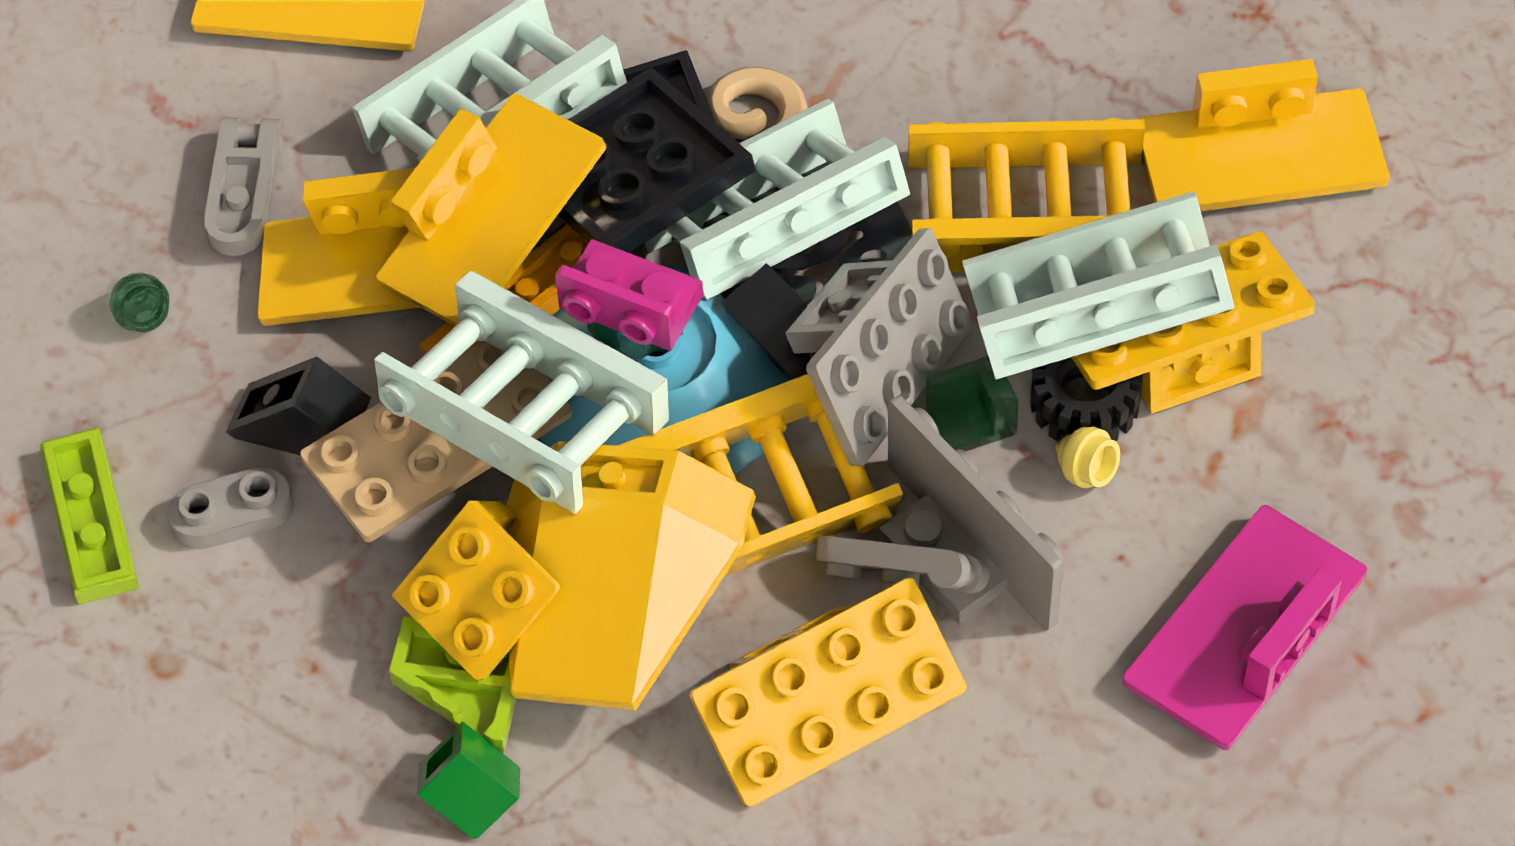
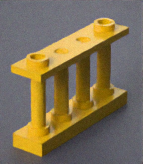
[908,118,1145,273]
[617,374,903,589]

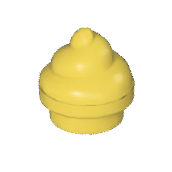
[1055,427,1120,488]

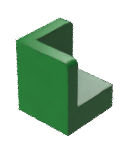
[416,721,520,839]

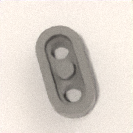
[168,467,293,549]

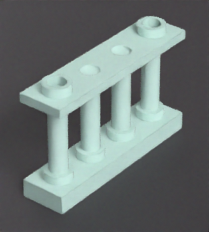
[352,0,627,163]
[642,99,910,300]
[962,191,1235,379]
[374,270,669,514]

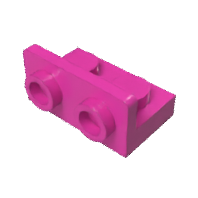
[555,239,704,351]

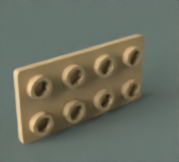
[300,341,572,542]

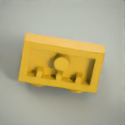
[391,501,560,680]

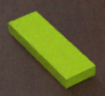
[39,427,139,605]

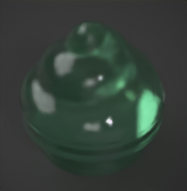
[109,272,170,332]

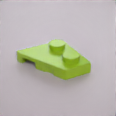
[389,616,517,753]

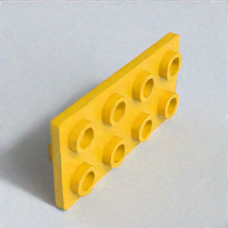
[191,0,426,51]
[1138,59,1390,211]
[376,93,606,326]
[258,167,421,326]
[1071,231,1315,414]
[689,578,967,806]

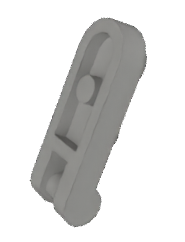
[204,117,283,256]
[815,535,990,594]

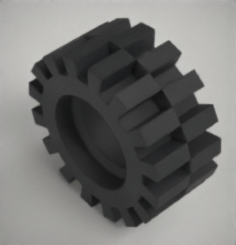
[1030,357,1143,441]

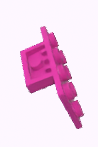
[1123,505,1367,751]

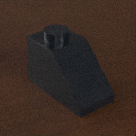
[226,356,372,456]

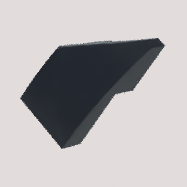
[722,263,810,380]

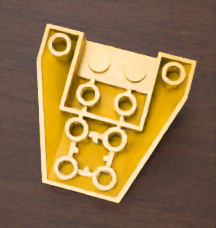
[506,441,756,711]

